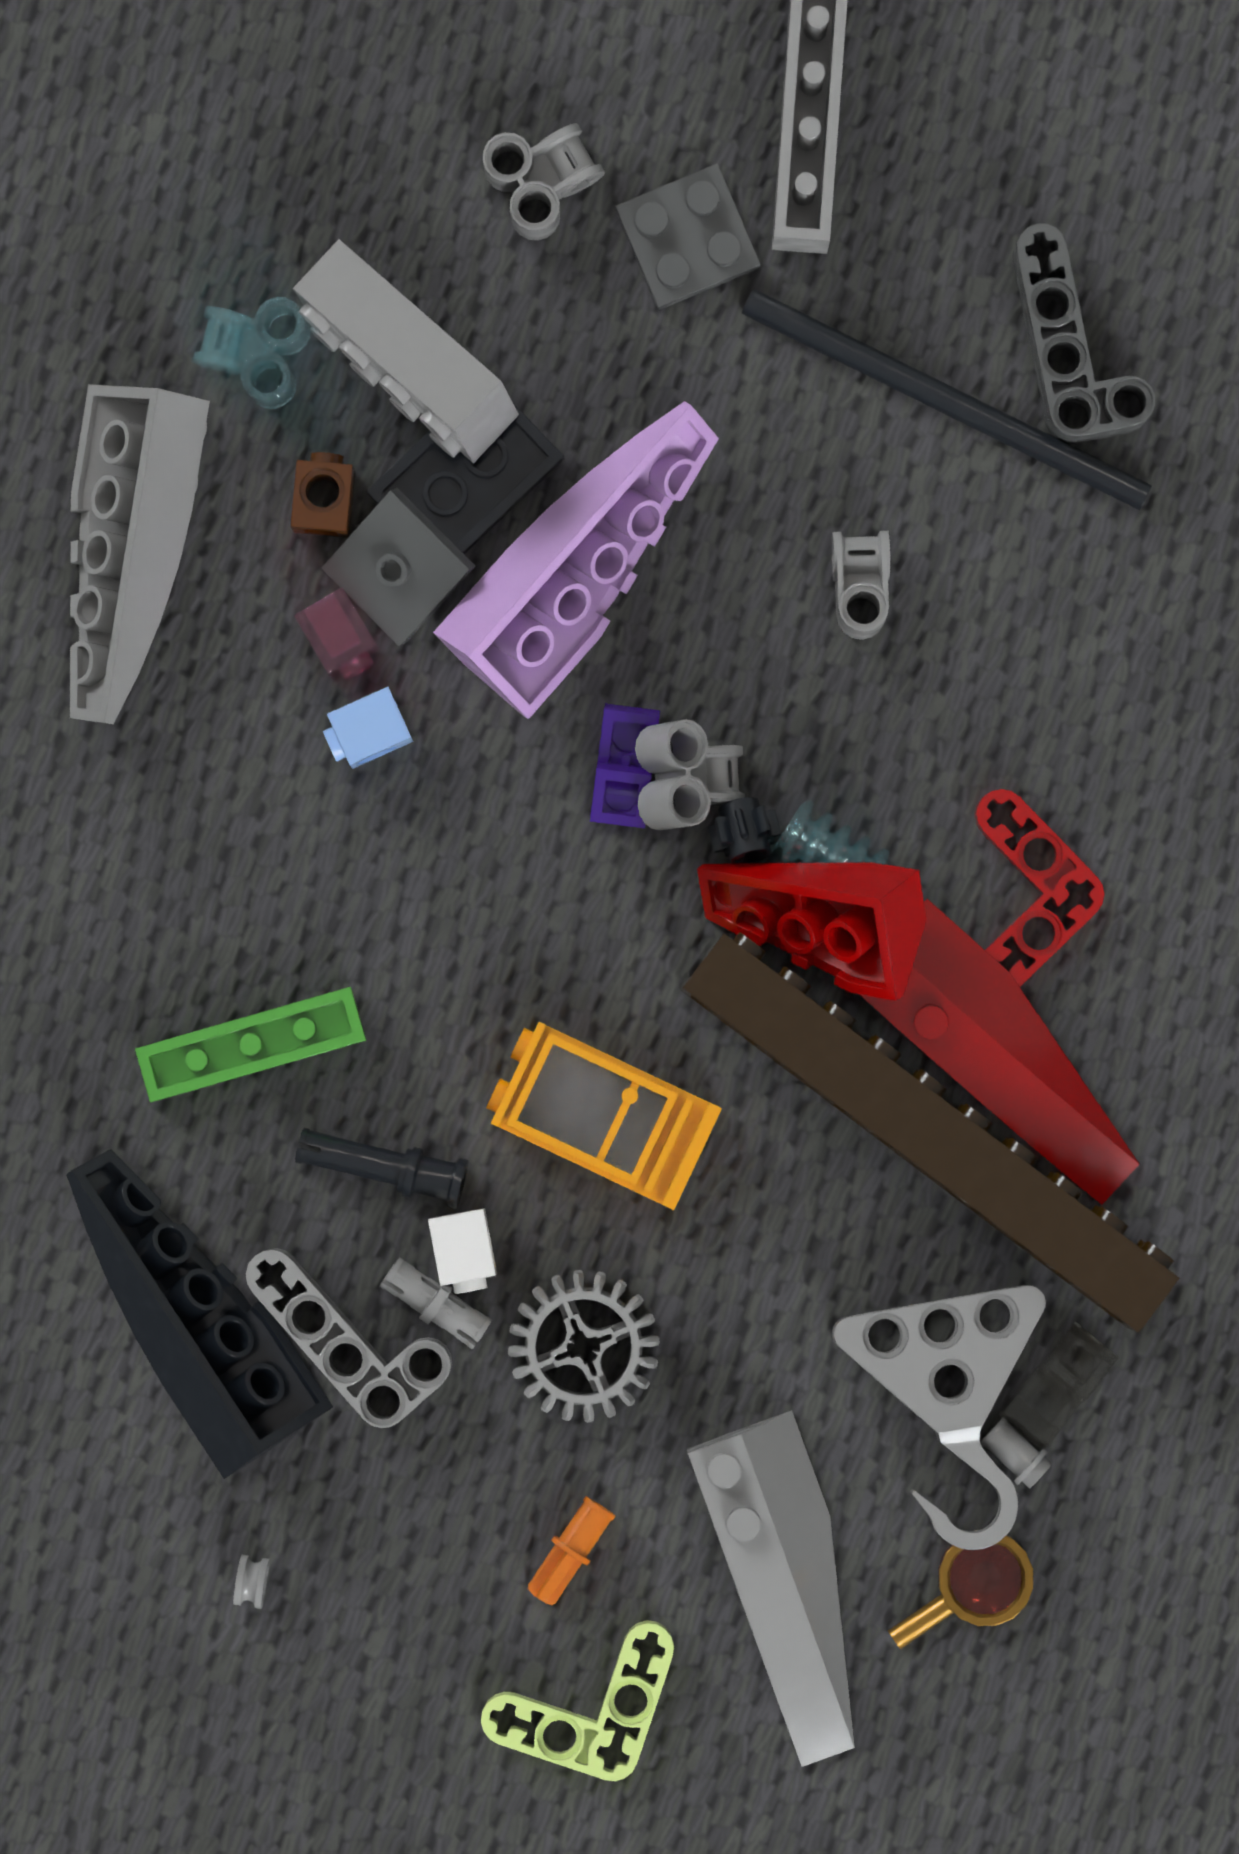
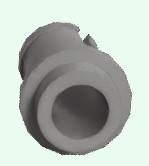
[980,1417,1052,1489]

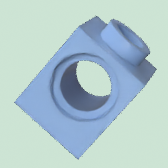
[323,687,413,769]

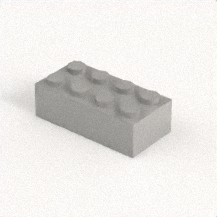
[293,239,519,463]

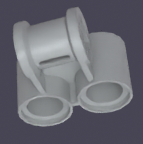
[483,123,605,240]
[635,719,745,830]

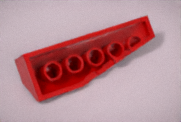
[859,898,1140,1205]

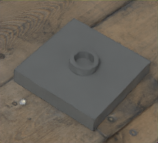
[321,487,476,647]

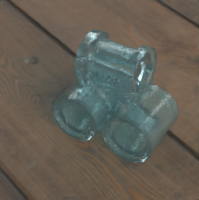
[192,297,311,409]

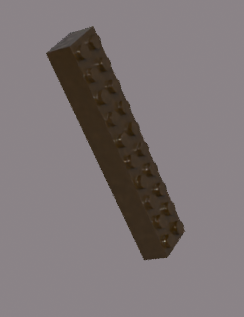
[681,932,1180,1333]

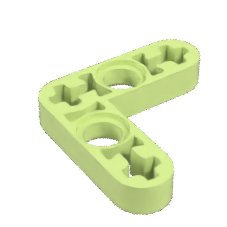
[481,1620,674,1781]

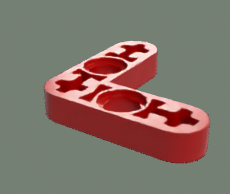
[974,789,1105,987]

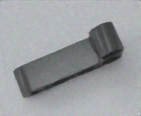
[1013,223,1155,444]

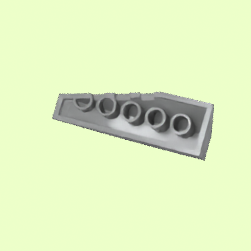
[70,384,210,724]
[687,1410,855,1767]

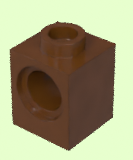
[291,452,355,538]

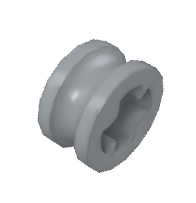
[233,1554,270,1609]

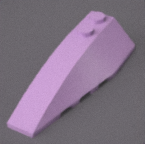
[433,401,719,719]

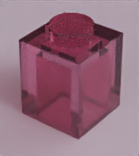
[294,587,379,680]

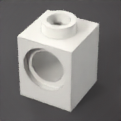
[428,1208,497,1294]

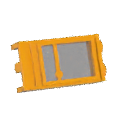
[486,1022,722,1210]

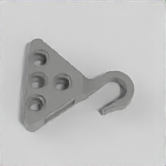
[832,1285,1046,1550]

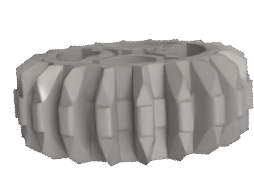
[508,1270,660,1423]

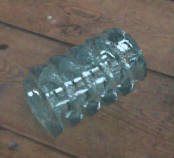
[772,800,889,865]

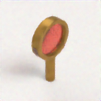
[888,1530,1033,1649]

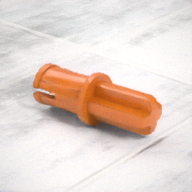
[528,1496,615,1605]

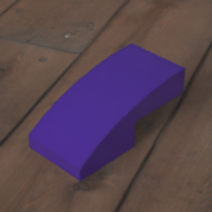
[590,703,660,829]

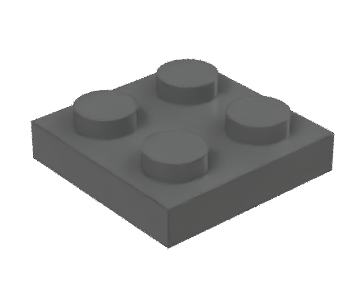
[615,163,761,311]

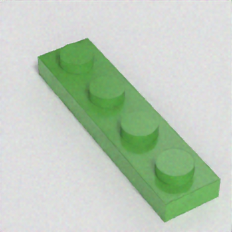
[135,987,367,1103]

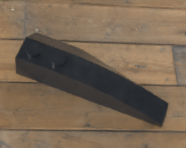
[66,1149,333,1479]

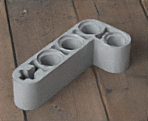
[246,1248,452,1428]

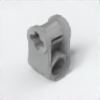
[832,531,890,640]

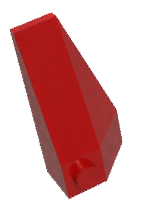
[697,862,927,1001]

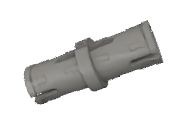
[379,1257,492,1349]

